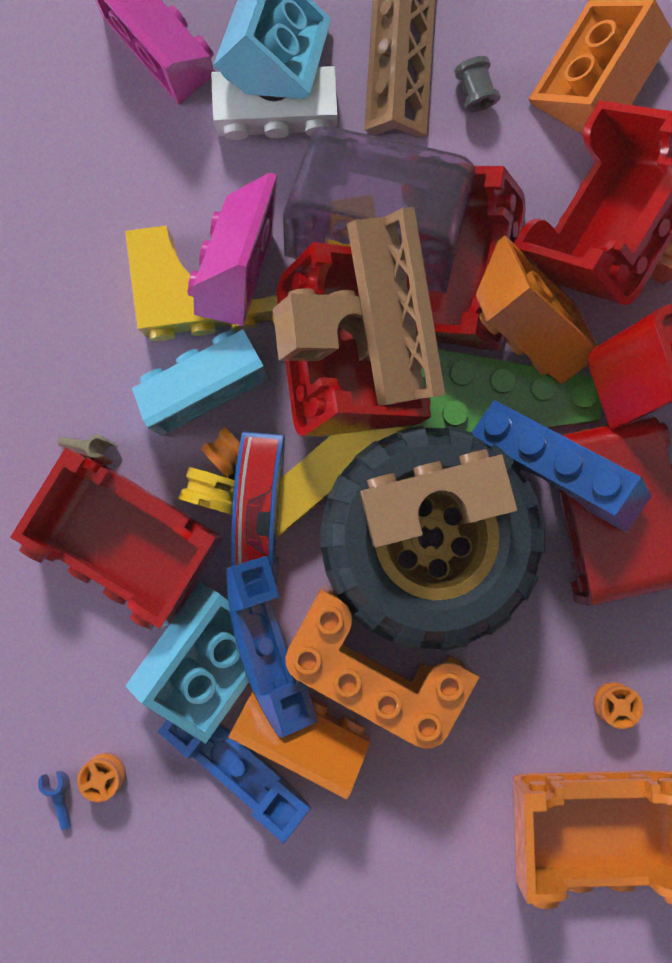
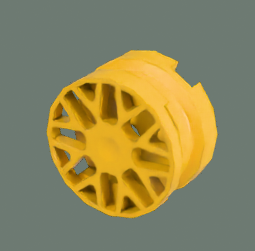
[179,467,235,515]

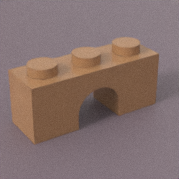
[273,288,417,361]
[360,449,517,548]

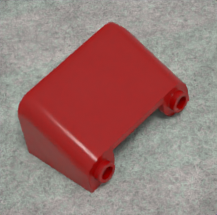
[401,166,526,351]
[277,242,431,437]

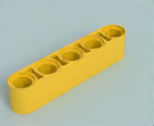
[276,426,409,539]

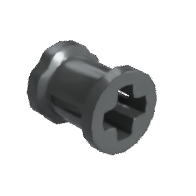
[454,56,501,112]

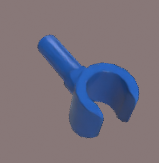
[38,771,71,830]

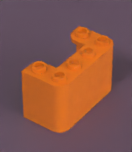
[285,585,479,749]
[513,770,672,909]

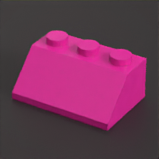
[95,0,214,105]
[187,173,277,326]

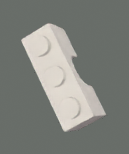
[211,66,337,140]

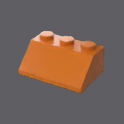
[528,0,672,133]
[476,235,598,384]
[228,691,370,800]

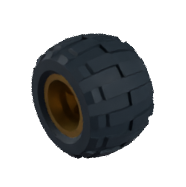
[320,426,545,651]

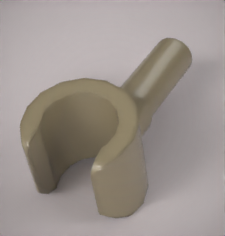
[58,434,118,465]

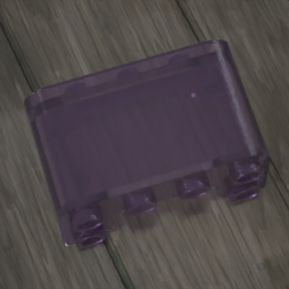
[283,126,476,293]

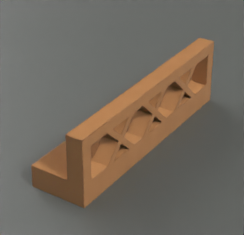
[364,0,435,138]
[347,207,445,406]

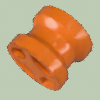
[201,426,240,478]
[593,682,644,729]
[77,753,126,803]

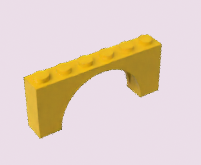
[125,197,375,341]

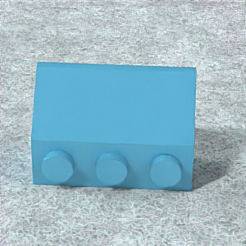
[213,0,331,99]
[132,329,270,436]
[126,582,249,744]

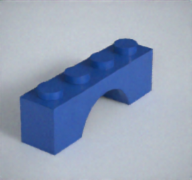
[472,400,652,533]

